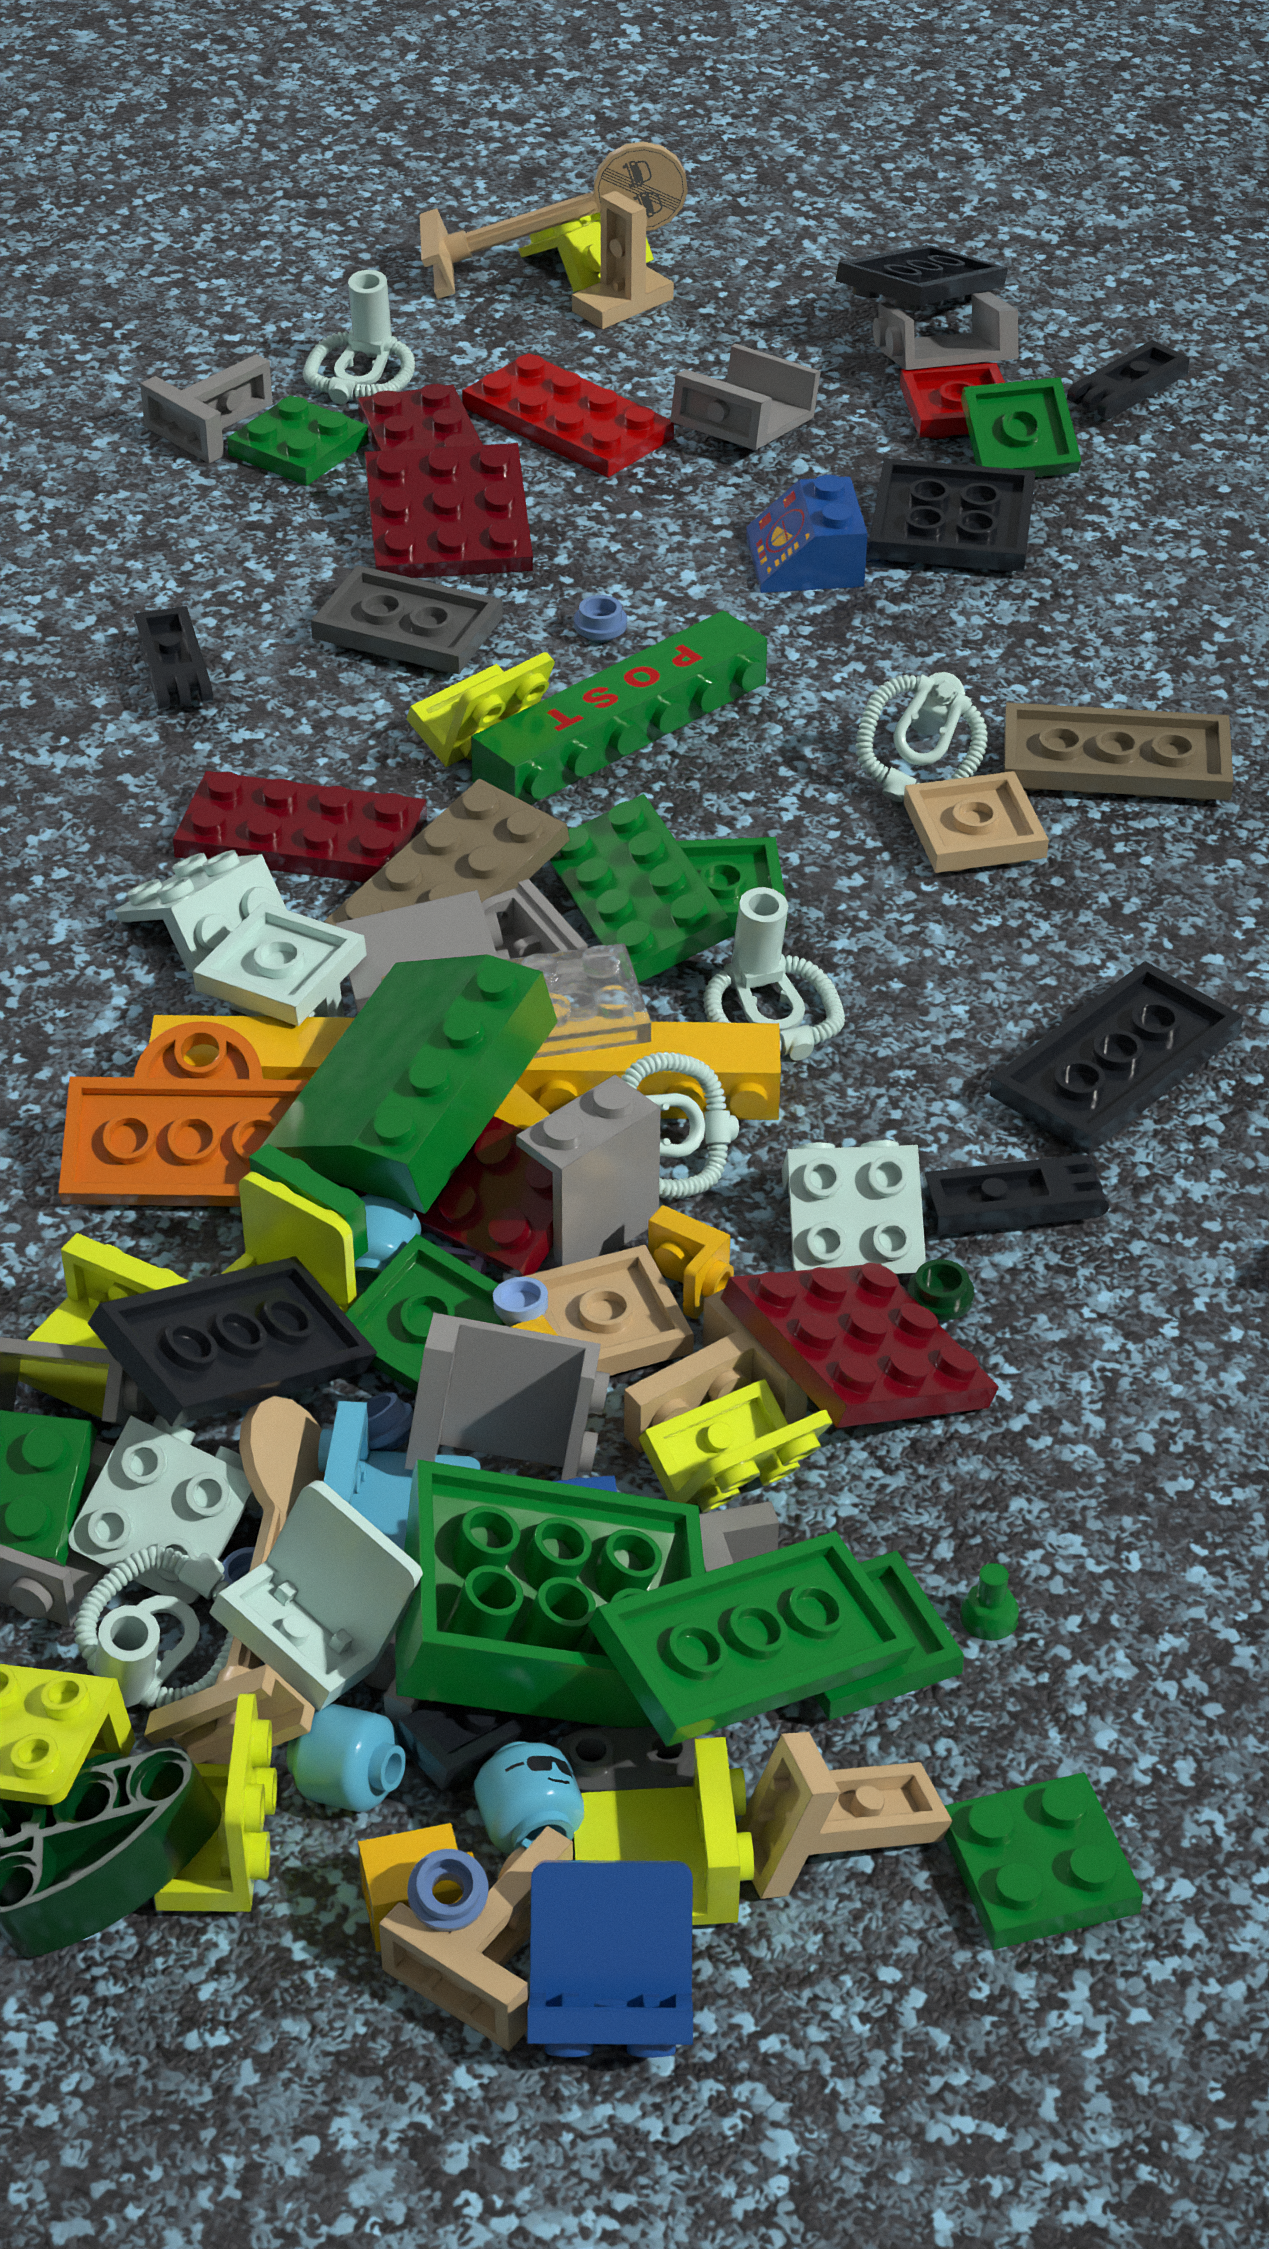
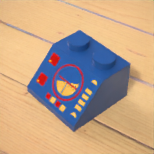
[746,475,868,593]

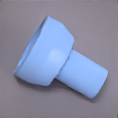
[493,1277,548,1327]

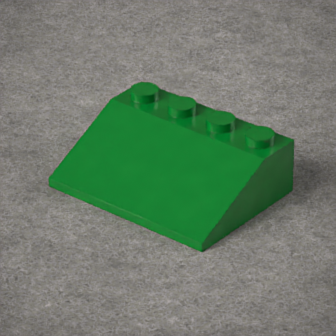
[260,954,558,1214]
[395,1459,705,1728]

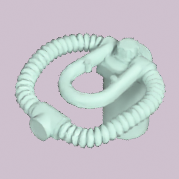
[302,270,415,405]
[855,672,988,802]
[703,887,845,1061]
[621,1052,739,1199]
[73,1546,234,1709]

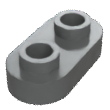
[556,1726,698,1793]

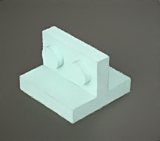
[192,902,367,1026]

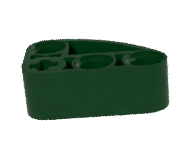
[0,1747,222,1957]

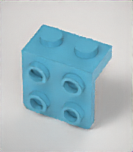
[318,1401,480,1551]

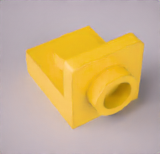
[648,1205,734,1319]

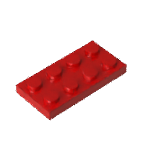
[462,353,674,478]

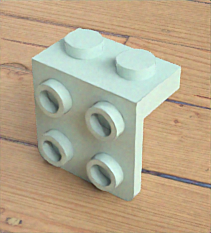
[115,850,287,973]
[782,1140,926,1276]
[68,1415,260,1605]
[209,1480,423,1712]

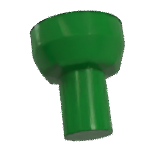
[960,1563,1019,1641]

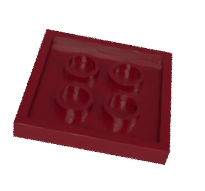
[365,443,533,578]
[720,1263,999,1428]

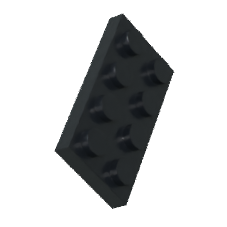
[835,244,1008,311]
[990,961,1243,1155]
[87,1256,378,1427]

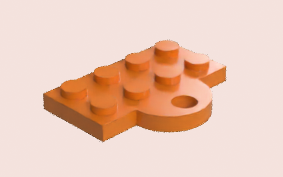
[58,1021,309,1207]

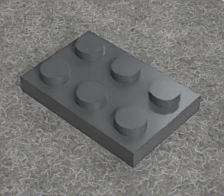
[311,565,503,674]

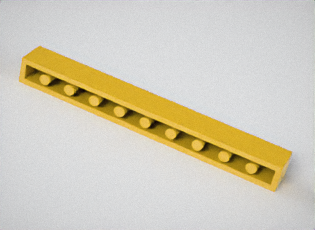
[149,1015,781,1120]

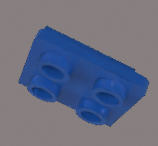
[527,1860,693,2058]

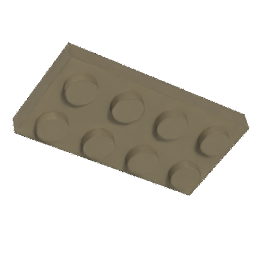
[1003,702,1233,801]
[324,779,570,926]

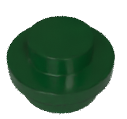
[908,1259,975,1321]

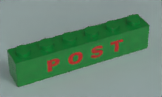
[471,610,768,805]

